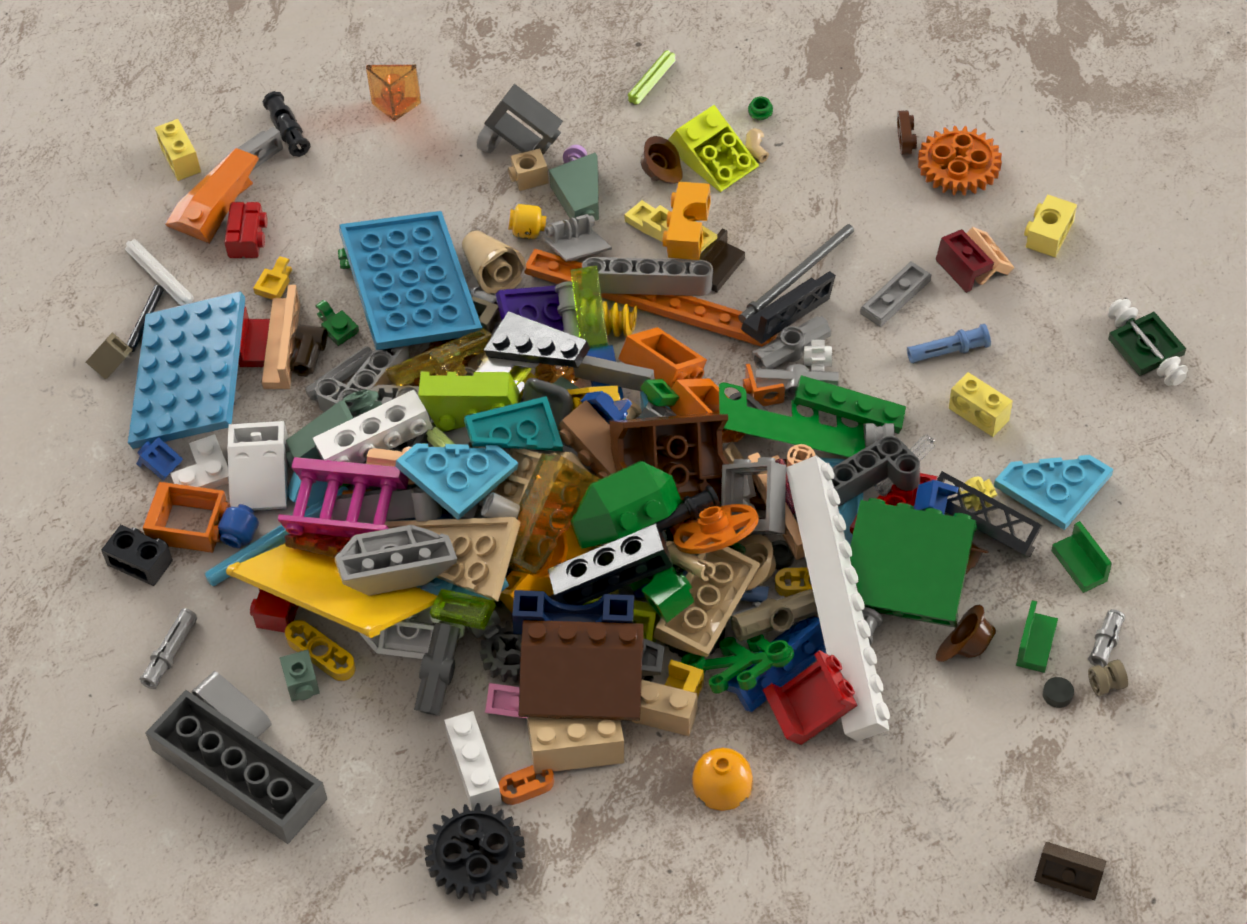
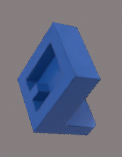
[581,391,632,424]
[136,437,183,481]

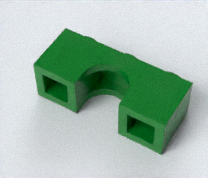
[628,567,695,623]

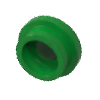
[748,96,773,120]

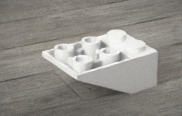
[227,421,288,511]

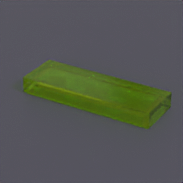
[571,266,609,348]

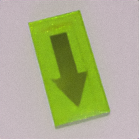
[429,588,496,630]

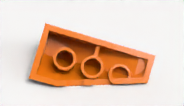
[165,148,259,244]

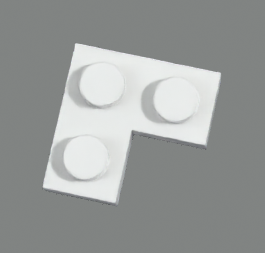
[170,434,229,489]

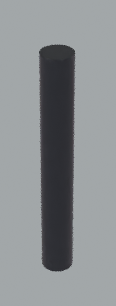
[126,285,164,352]

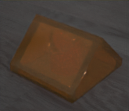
[366,64,421,122]

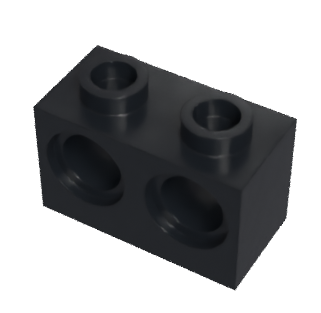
[101,524,173,586]

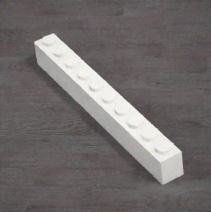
[786,456,890,741]

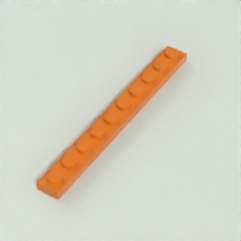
[524,249,778,347]

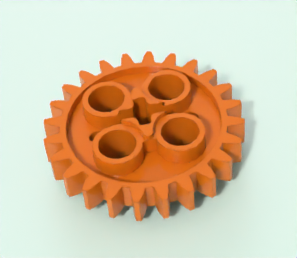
[918,126,1002,196]

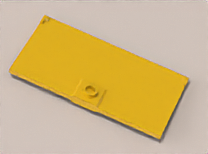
[226,538,440,638]

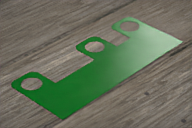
[719,382,865,457]

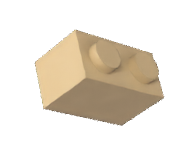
[632,680,698,736]

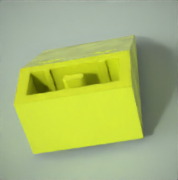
[668,105,759,193]

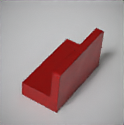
[238,306,270,367]

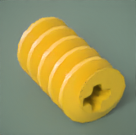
[580,299,637,338]

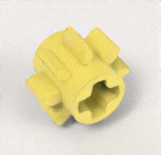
[961,476,997,511]

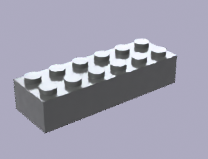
[145,690,328,844]

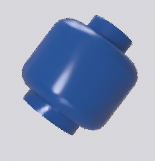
[218,504,259,548]

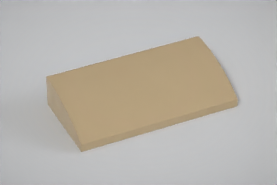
[653,542,761,657]

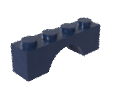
[512,590,634,635]

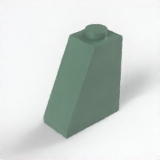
[549,153,599,221]
[286,400,353,468]

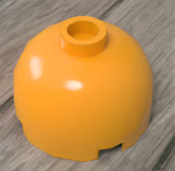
[692,747,753,811]

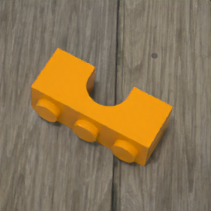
[662,182,711,260]

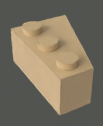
[527,717,624,774]

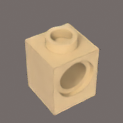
[508,148,549,191]

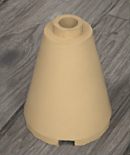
[462,231,526,294]

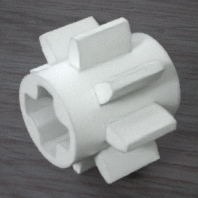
[804,340,832,371]

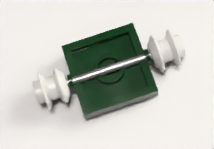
[1108,299,1188,386]

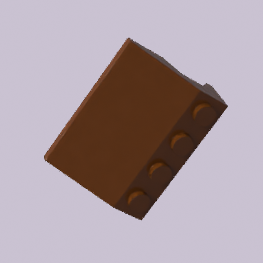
[610,413,729,501]
[518,620,644,721]

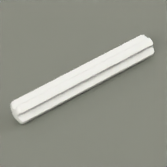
[125,239,194,306]

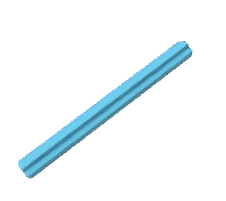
[205,486,348,586]

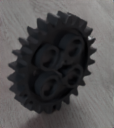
[424,803,526,901]

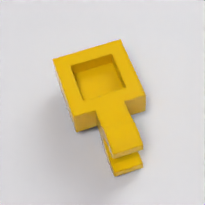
[253,256,292,300]

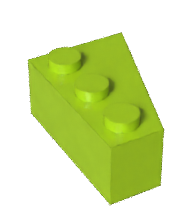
[418,371,519,432]

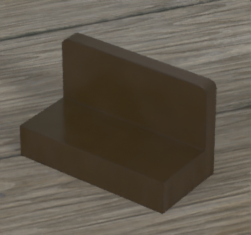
[700,228,745,293]
[1034,842,1107,901]

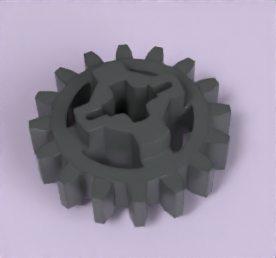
[480,621,522,683]

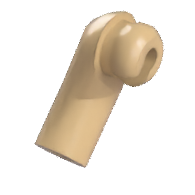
[745,128,769,163]

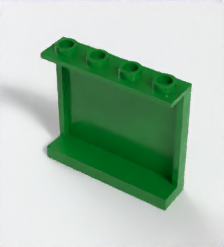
[850,498,977,628]

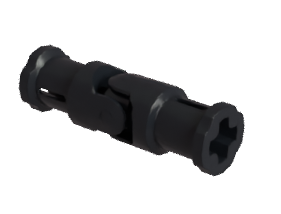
[262,91,311,157]

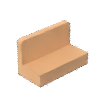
[966,227,1015,285]

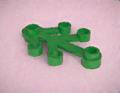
[681,634,794,694]

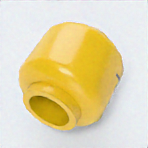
[508,204,547,239]

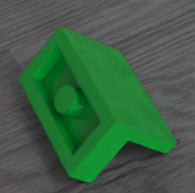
[1051,521,1112,593]
[1016,600,1058,673]

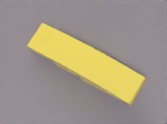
[624,200,717,252]

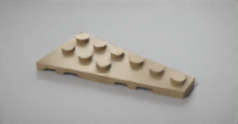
[385,517,521,602]

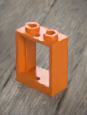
[618,327,707,388]
[668,378,746,443]
[143,482,231,553]

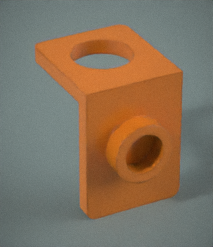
[743,363,785,406]

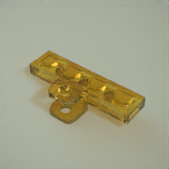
[385,328,493,386]

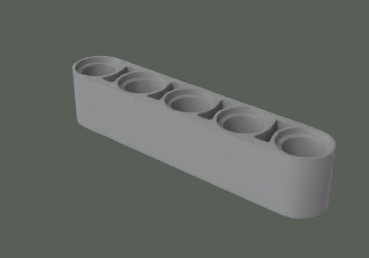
[582,257,713,296]

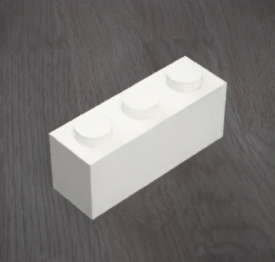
[444,711,502,811]

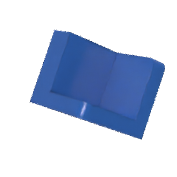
[914,480,958,514]

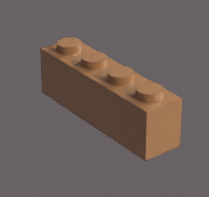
[557,400,616,480]

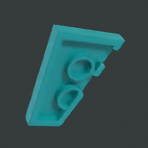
[464,396,564,451]

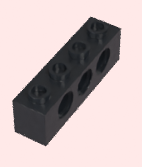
[548,524,673,605]

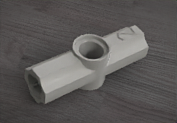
[752,316,831,369]
[756,364,839,400]

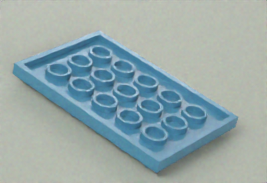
[339,211,482,350]
[128,291,246,449]

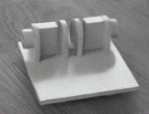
[541,214,612,261]

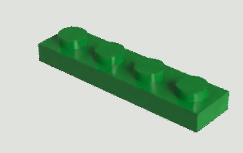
[793,375,906,434]

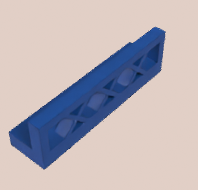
[726,616,826,712]

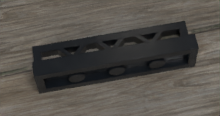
[741,271,836,344]
[937,471,1043,557]

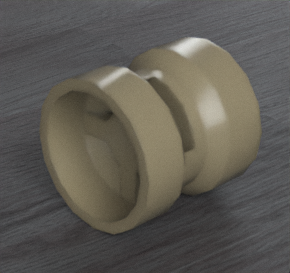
[1088,659,1128,696]

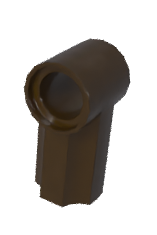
[290,324,328,377]

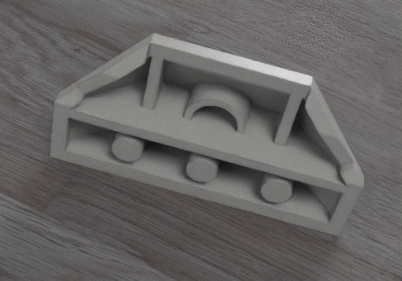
[335,525,457,596]

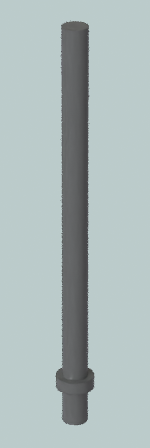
[739,224,854,323]

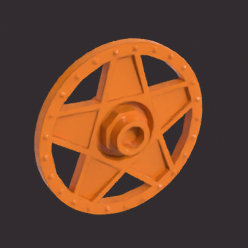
[674,504,759,554]

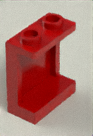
[763,650,858,745]

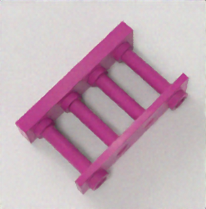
[278,457,409,538]

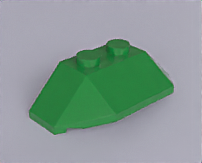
[570,461,682,549]

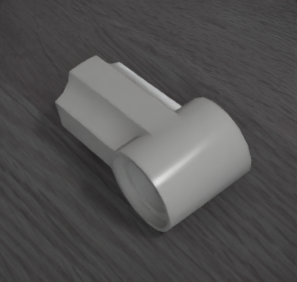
[478,492,520,518]

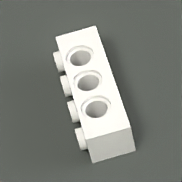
[313,390,433,463]

